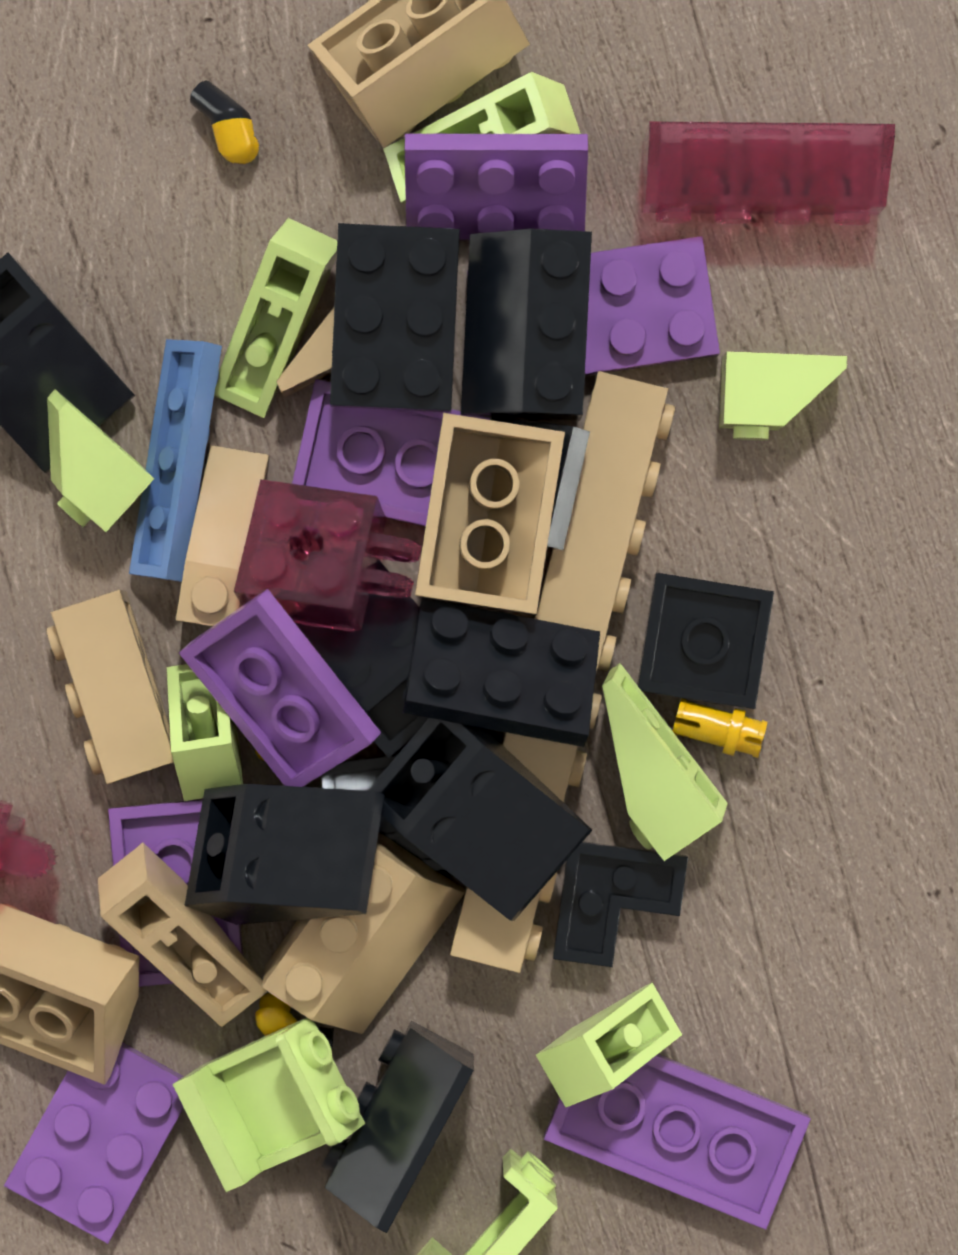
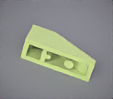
[383,72,581,204]
[214,218,337,418]
[602,663,728,861]

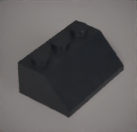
[461,229,592,421]
[321,1020,474,1233]

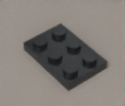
[330,223,460,413]
[403,597,600,747]

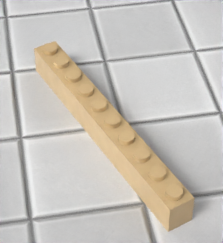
[450,371,675,973]

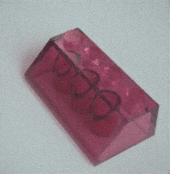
[642,121,895,225]

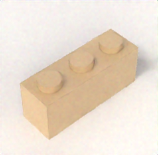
[47,590,174,784]

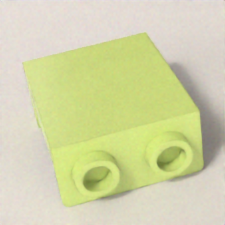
[172,1017,365,1192]
[417,1149,558,1255]

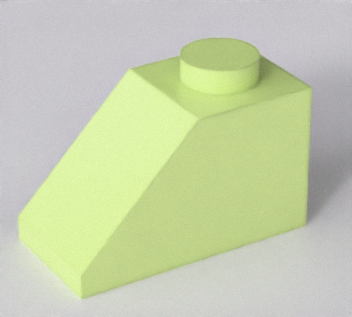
[719,351,847,440]
[47,389,154,532]
[167,664,243,801]
[536,983,682,1108]

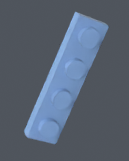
[129,339,222,582]

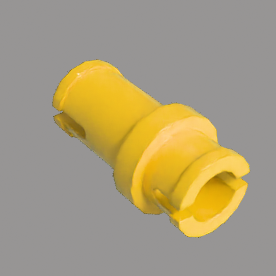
[672,698,768,758]

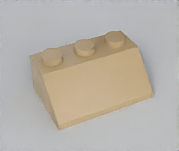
[308,0,530,148]
[415,413,565,614]
[262,832,465,1034]
[0,903,139,1085]

